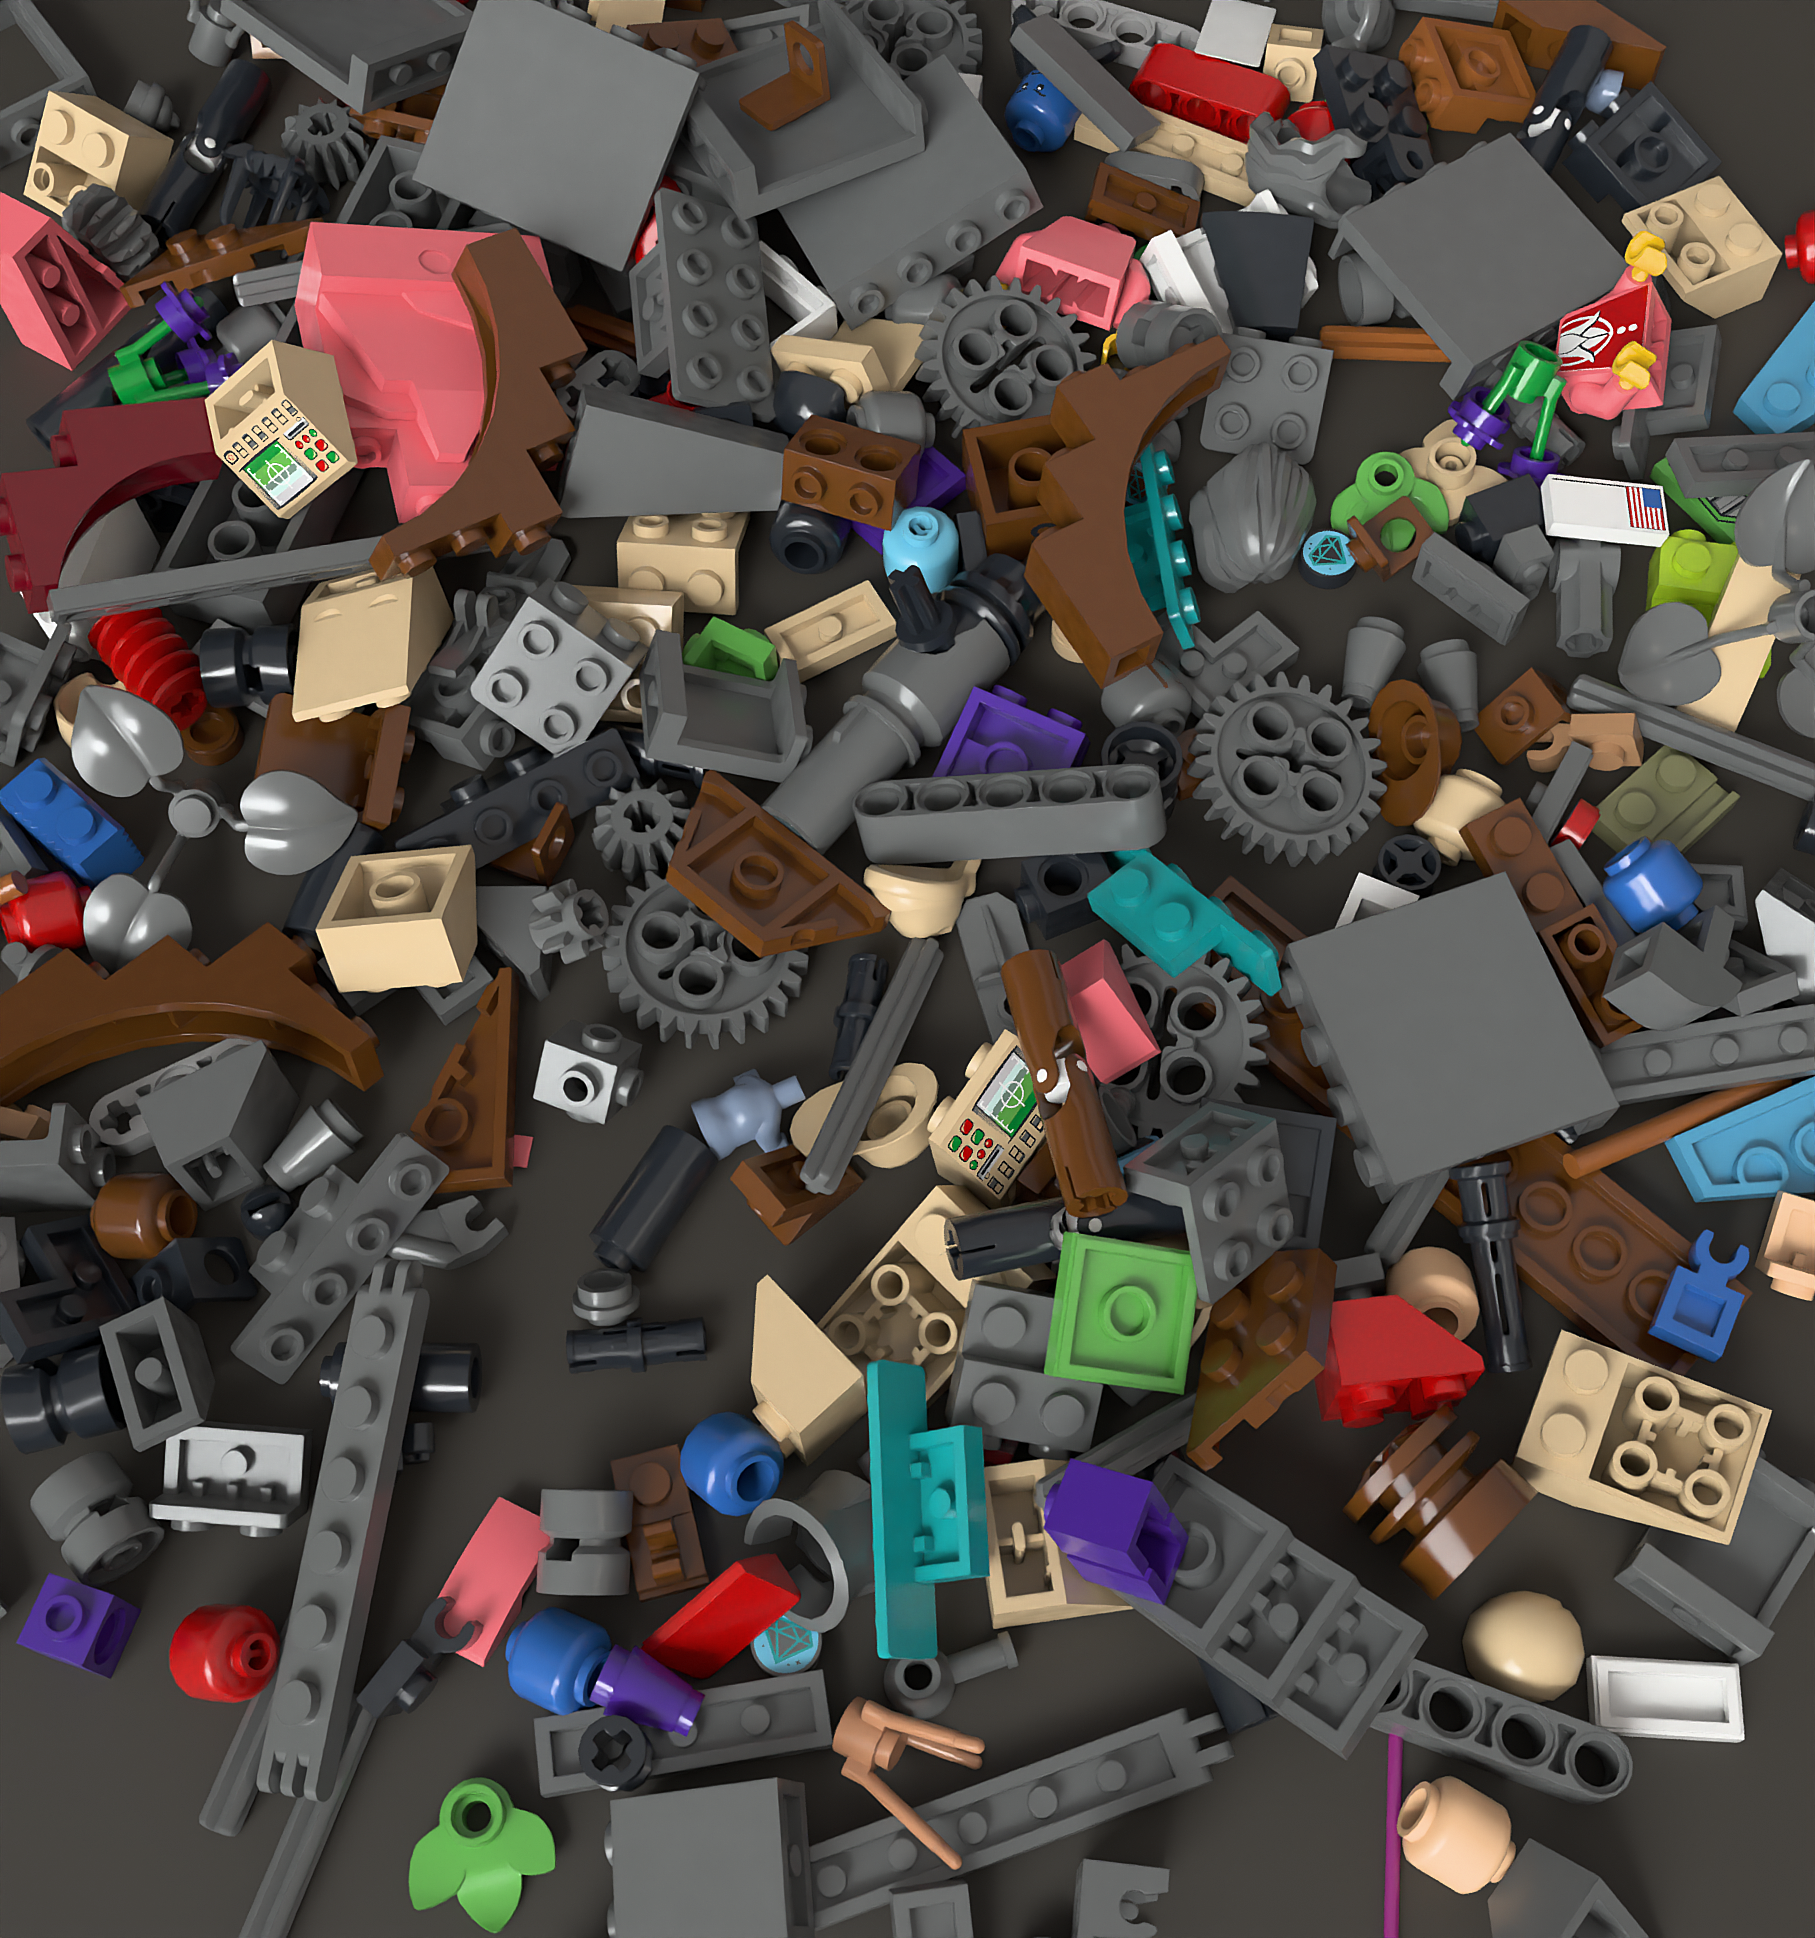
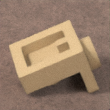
[1263,24,1324,103]

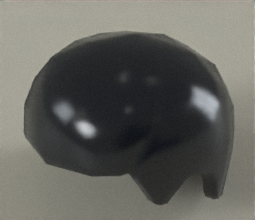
[773,371,855,440]

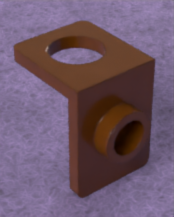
[739,20,831,131]
[1345,496,1434,582]
[1474,667,1584,766]
[486,802,575,888]

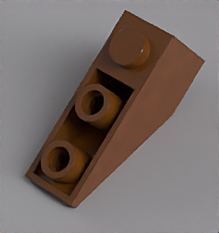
[1492,0,1666,90]

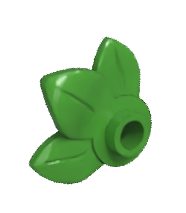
[1330,451,1449,552]
[409,1777,556,1933]

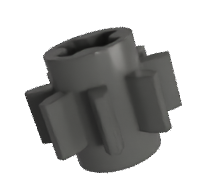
[529,879,609,964]

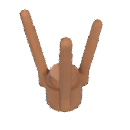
[832,1696,985,1870]

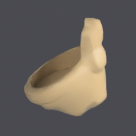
[864,859,982,938]

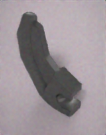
[386,1195,509,1270]

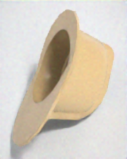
[790,1063,939,1169]

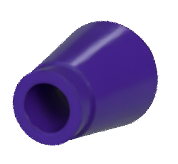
[590,1644,705,1737]

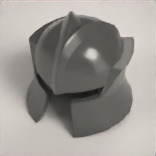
[744,1470,875,1633]

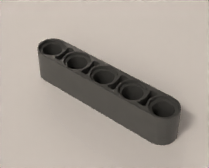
[852,764,1167,865]
[1369,1659,1633,1806]

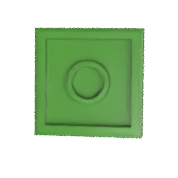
[1044,1232,1198,1395]

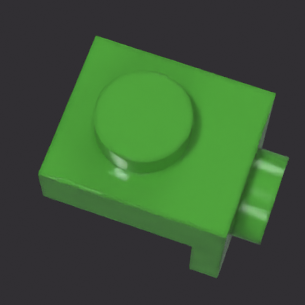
[682,616,778,681]

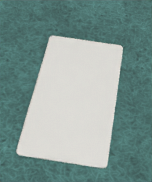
[1194,0,1276,67]

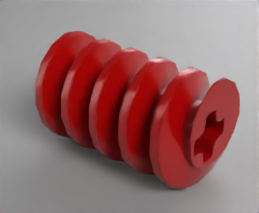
[88,607,208,731]

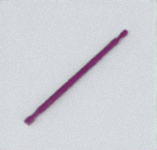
[1384,1692,1403,1938]

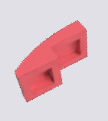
[437,1497,550,1667]

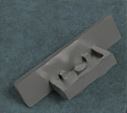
[1612,274,1722,480]
[231,1132,449,1384]

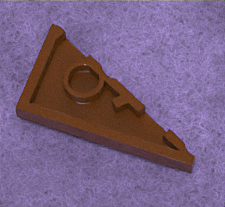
[119,217,324,308]
[410,967,520,1194]

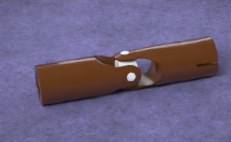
[1000,949,1128,1218]

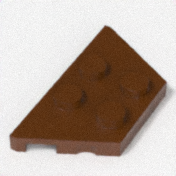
[666,770,892,957]
[1186,1248,1338,1471]

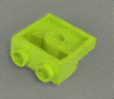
[1646,529,1772,678]

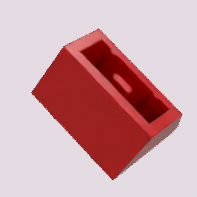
[1314,1295,1485,1428]

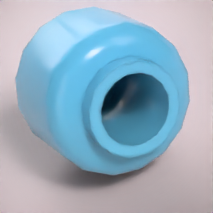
[882,506,959,594]

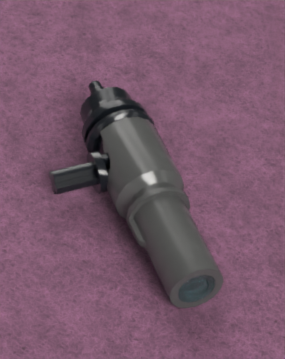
[760,553,1046,856]

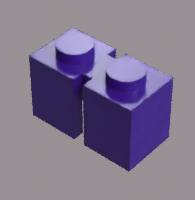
[1043,1458,1189,1605]

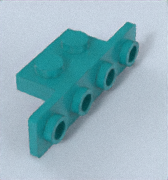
[1124,442,1201,650]
[1087,848,1282,996]
[867,1360,990,1660]

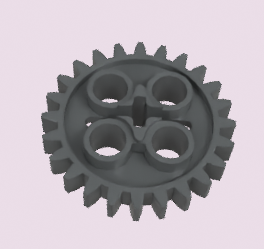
[836,0,983,81]
[914,276,1096,438]
[1187,672,1387,867]
[602,861,808,1049]
[1091,944,1270,1138]

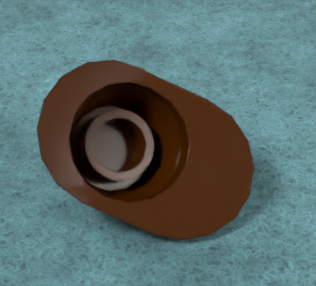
[1368,679,1462,827]

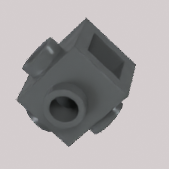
[533,1019,644,1125]

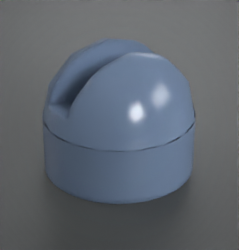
[1585,69,1624,115]

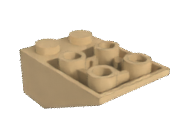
[292,566,455,722]
[816,1185,1057,1409]
[1511,1330,1772,1545]

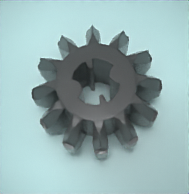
[281,96,376,190]
[61,183,159,282]
[592,777,691,884]

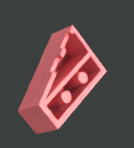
[0,192,131,371]

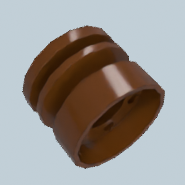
[1342,1404,1538,1601]

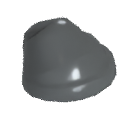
[1322,0,1396,53]

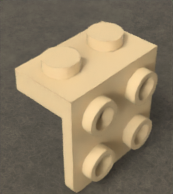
[771,318,924,409]
[617,512,750,615]

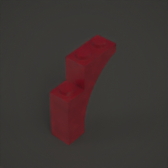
[0,397,223,614]

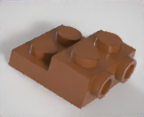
[1398,17,1537,134]

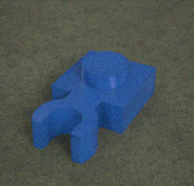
[1647,1229,1749,1364]

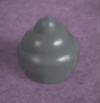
[123,79,180,133]

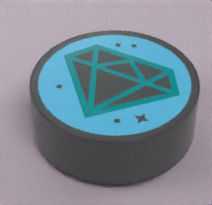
[750,1615,823,1678]

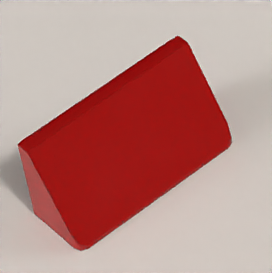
[640,1553,801,1679]

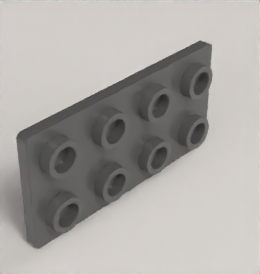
[629,188,776,423]

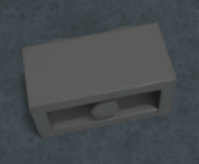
[1492,524,1554,601]

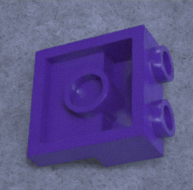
[932,685,1091,777]

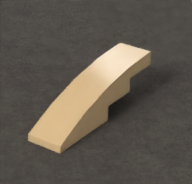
[1674,552,1801,732]

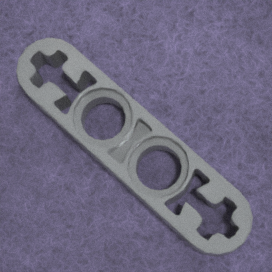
[1011,0,1200,69]

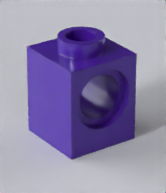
[16,1573,141,1679]

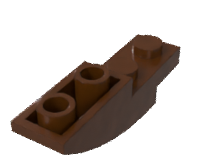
[1458,797,1643,1049]

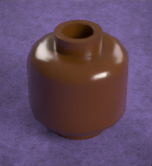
[90,1172,198,1259]

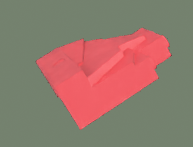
[294,222,558,523]

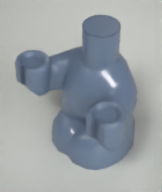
[691,1069,806,1161]

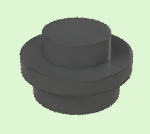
[572,1268,640,1326]

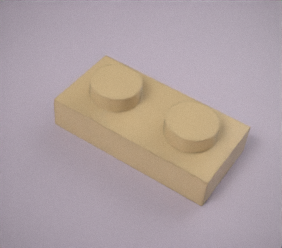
[764,580,897,683]

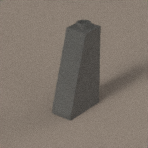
[555,384,789,518]

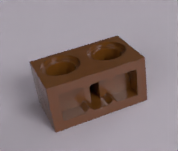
[781,414,921,531]

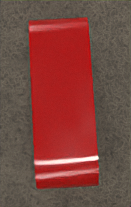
[1128,43,1291,145]

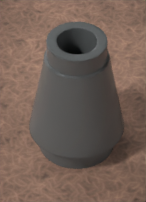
[1340,616,1406,711]
[1417,639,1479,733]
[263,1097,364,1193]

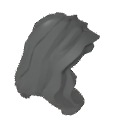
[1244,111,1372,229]
[1189,441,1317,593]

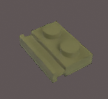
[1592,745,1740,854]

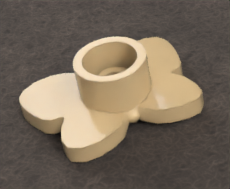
[1399,419,1508,526]

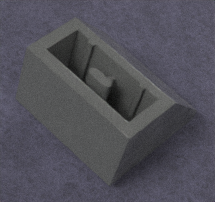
[136,1039,301,1212]

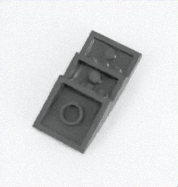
[1107,1454,1429,1760]

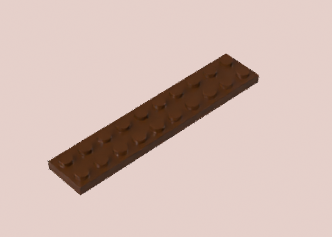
[1169,875,1753,1376]

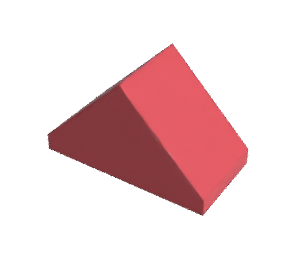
[1061,939,1161,1084]

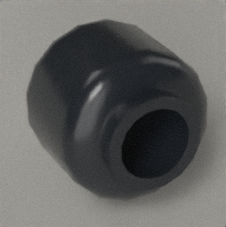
[769,500,851,574]

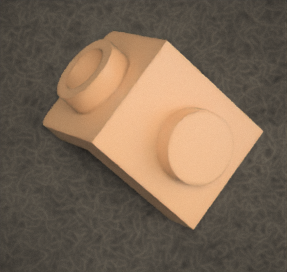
[1755,1190,1815,1301]

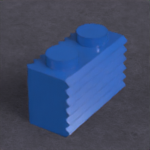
[0,758,144,891]

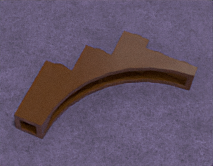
[369,228,588,581]
[1024,335,1232,689]
[0,922,385,1107]

